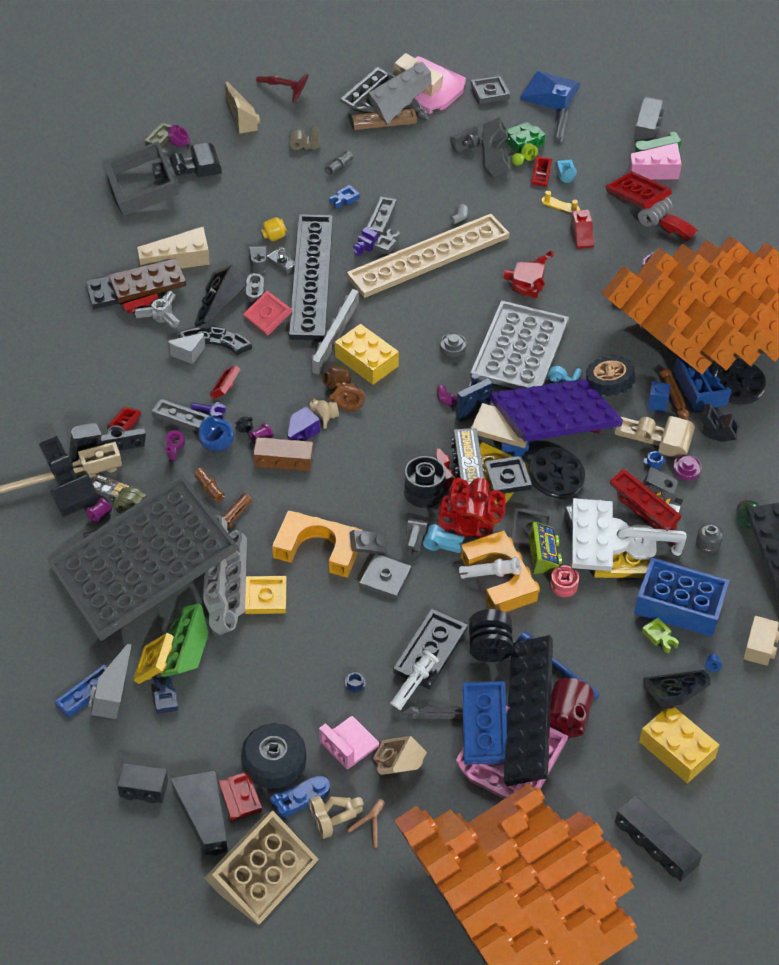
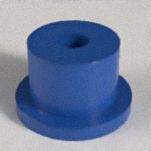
[705,654,722,672]

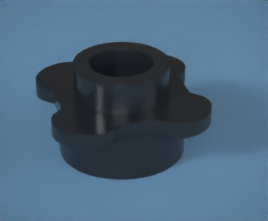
[235,417,253,433]

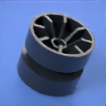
[404,456,445,508]

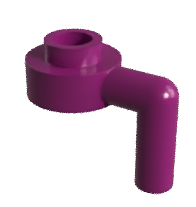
[165,430,185,461]

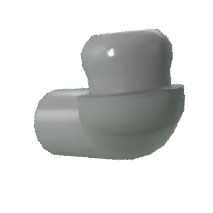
[450,204,468,224]

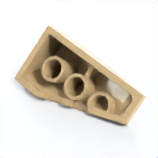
[225,82,260,134]

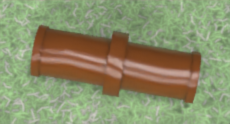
[194,468,225,503]

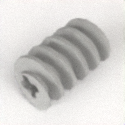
[638,197,673,227]

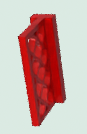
[610,468,681,545]

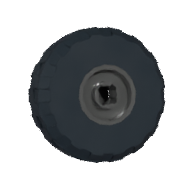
[241,723,306,789]

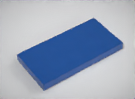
[462,681,507,765]

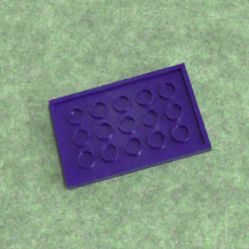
[490,379,623,442]

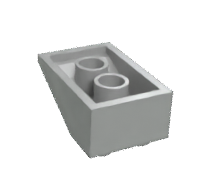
[88,644,131,719]

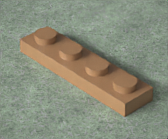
[352,108,417,130]

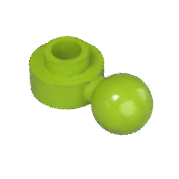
[511,143,538,166]

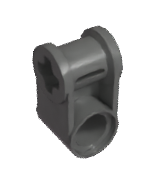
[249,245,267,275]

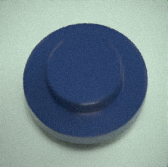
[345,672,366,693]

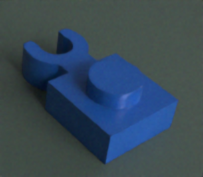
[329,185,360,209]

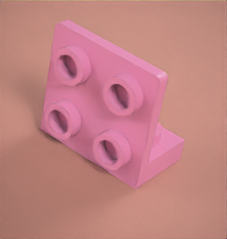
[319,716,379,770]

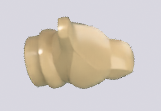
[309,398,339,429]

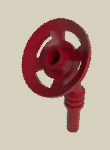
[256,74,308,103]

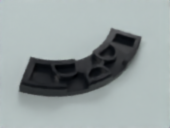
[178,327,252,355]

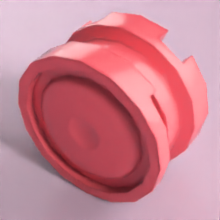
[550,565,579,597]

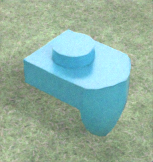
[555,160,577,183]

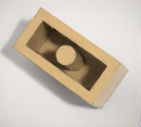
[743,616,779,666]

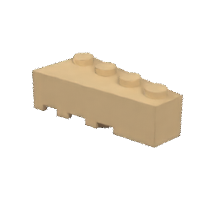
[137,227,210,269]

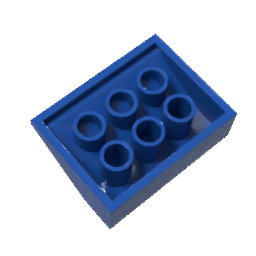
[634,558,730,637]

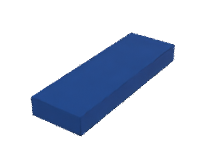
[54,665,107,718]

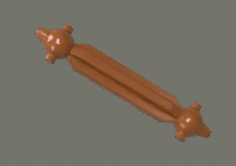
[659,367,690,420]

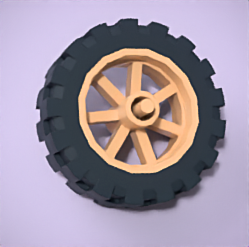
[586,356,635,396]

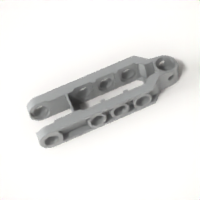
[203,515,247,636]

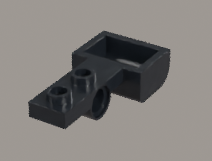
[152,143,222,179]
[69,423,146,463]
[39,436,99,518]

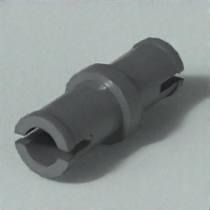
[325,151,353,175]

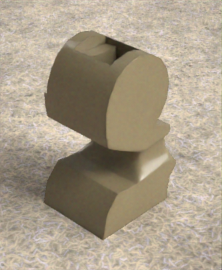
[290,126,320,150]

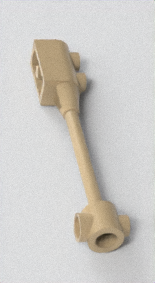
[0,442,122,494]

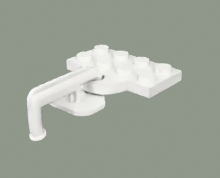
[572,498,687,571]

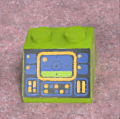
[528,522,562,574]

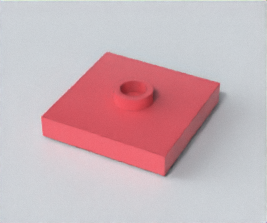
[243,290,292,336]

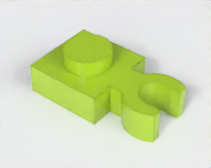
[642,618,679,653]

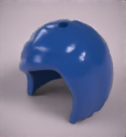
[199,415,234,452]

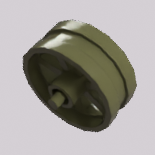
[113,487,147,515]

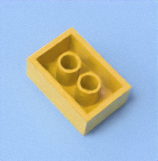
[335,324,399,385]
[639,707,719,784]

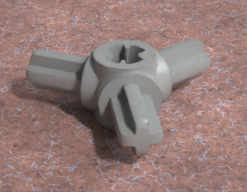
[135,290,180,328]

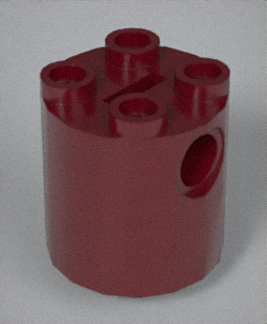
[550,678,595,740]

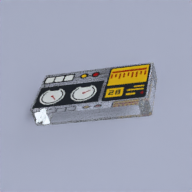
[92,473,132,501]

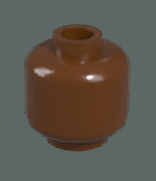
[323,366,351,390]

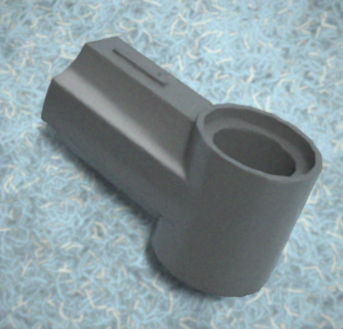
[403,518,429,557]

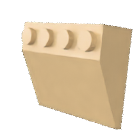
[204,811,319,925]

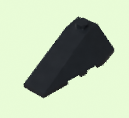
[194,265,248,326]

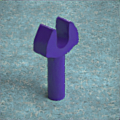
[191,402,226,419]

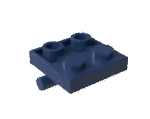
[456,373,492,422]

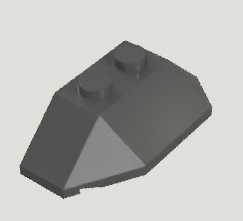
[340,67,388,113]

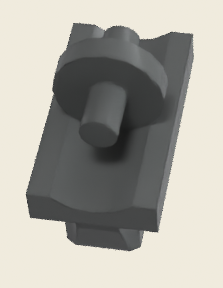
[450,126,480,153]

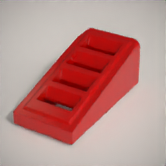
[531,156,552,187]
[107,407,141,431]

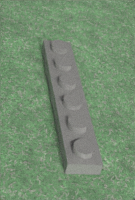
[310,289,359,374]

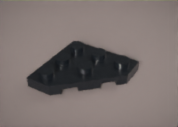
[643,670,711,709]

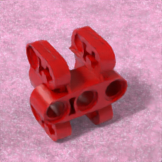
[437,478,506,539]

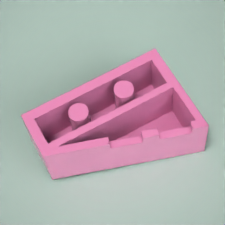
[628,143,682,180]

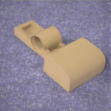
[615,416,695,458]

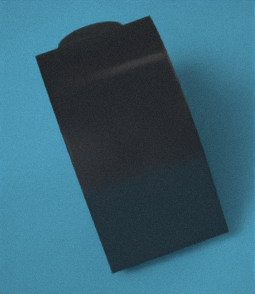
[701,404,740,442]

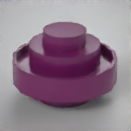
[168,125,190,147]
[673,455,702,481]

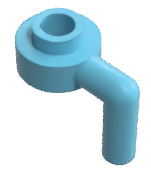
[548,366,582,384]

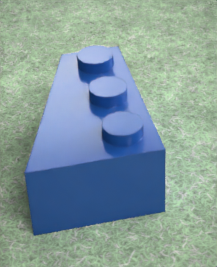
[673,357,732,411]

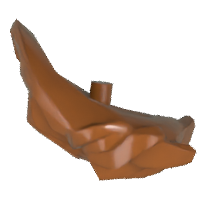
[329,383,365,411]

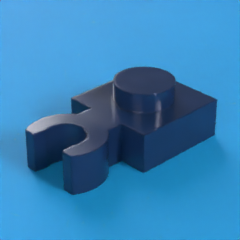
[154,677,178,714]

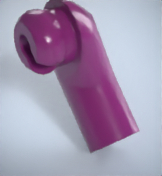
[437,385,457,406]

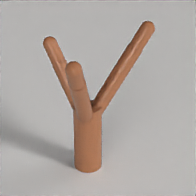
[347,799,385,848]

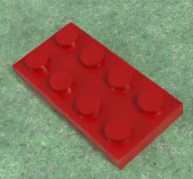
[605,171,672,210]

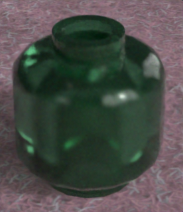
[736,500,759,529]

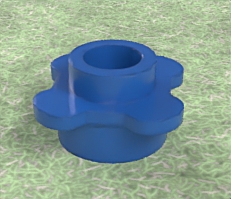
[643,451,666,470]

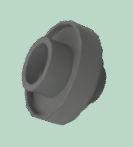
[440,333,466,357]

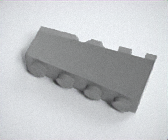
[369,61,432,125]

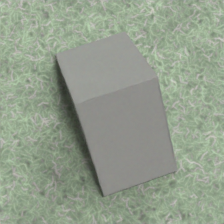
[168,333,205,364]

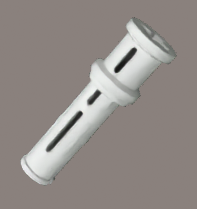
[459,557,521,579]
[390,650,439,710]

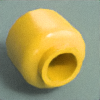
[261,217,287,242]

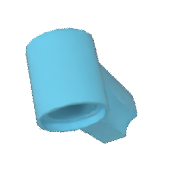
[423,524,465,553]

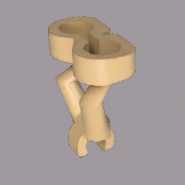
[308,796,364,839]

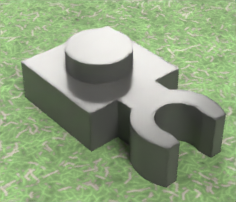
[373,229,399,255]

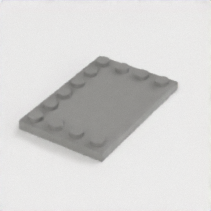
[470,300,569,389]

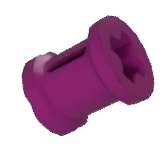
[249,423,274,445]
[86,498,112,523]

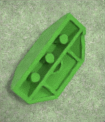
[160,603,208,677]

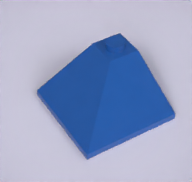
[520,71,581,111]

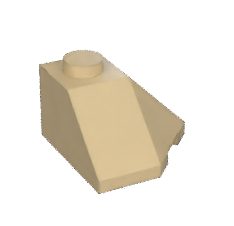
[374,736,427,775]

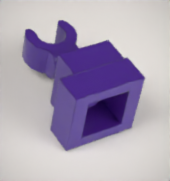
[353,227,378,256]

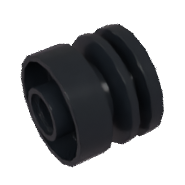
[469,609,513,662]

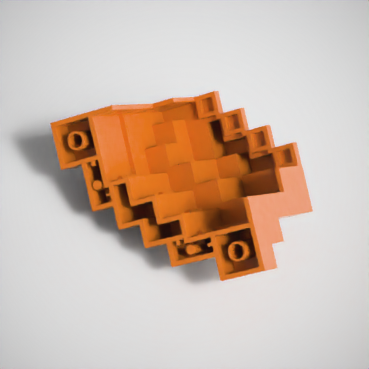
[601,236,779,374]
[394,783,639,965]

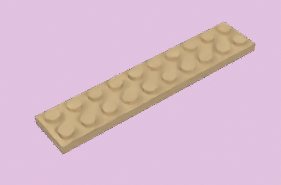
[347,214,510,298]

